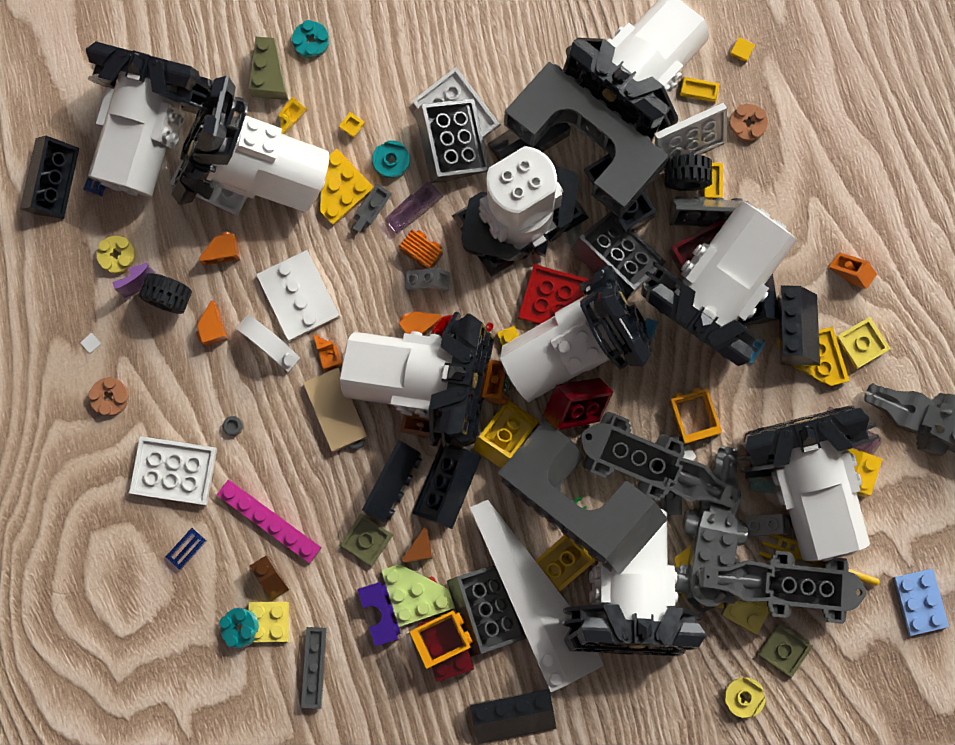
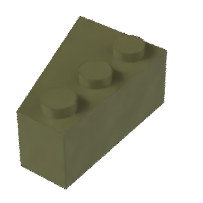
[249,36,289,100]

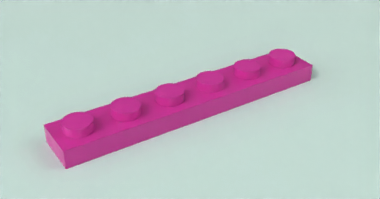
[217,479,322,563]

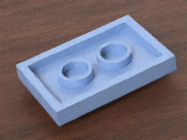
[893,569,949,636]

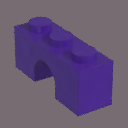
[357,582,401,647]

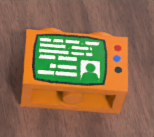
[482,360,512,405]

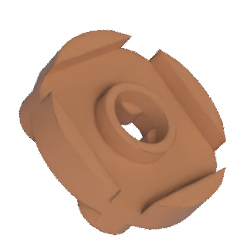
[729,104,768,142]
[88,377,129,416]

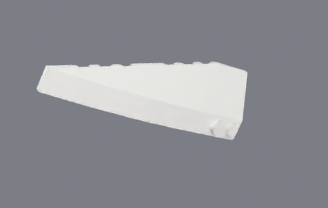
[470,500,604,692]

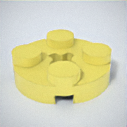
[97,236,136,274]
[724,677,765,718]

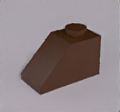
[250,555,290,600]

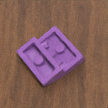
[112,262,156,298]

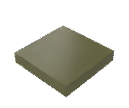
[339,513,393,567]
[757,622,813,679]

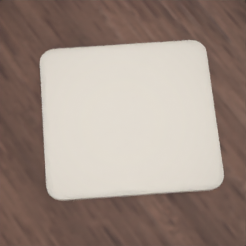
[81,333,101,353]
[683,445,696,460]

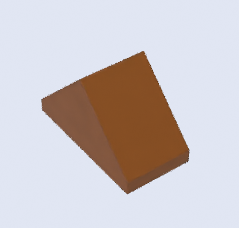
[400,414,430,438]
[402,528,433,563]

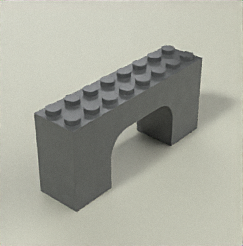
[504,61,668,219]
[498,420,668,575]

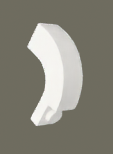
[236,314,300,372]

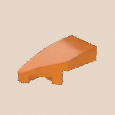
[313,334,343,371]

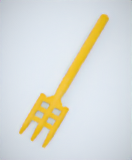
[759,534,880,586]

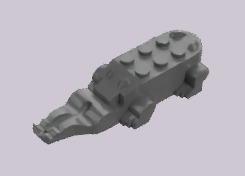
[864,383,955,456]
[581,412,740,508]
[675,446,748,613]
[699,551,866,624]

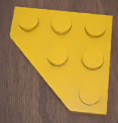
[320,149,373,226]
[776,326,849,387]

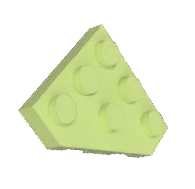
[381,564,455,627]

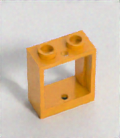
[669,387,722,446]
[409,610,473,669]

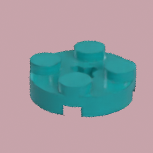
[292,20,329,58]
[372,141,410,179]
[220,608,259,648]

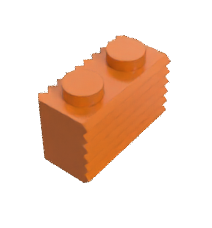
[399,229,443,269]

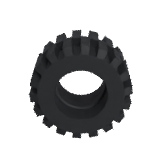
[664,154,712,191]
[138,273,192,314]

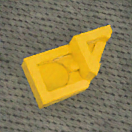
[279,97,308,134]

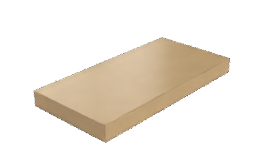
[303,368,368,453]

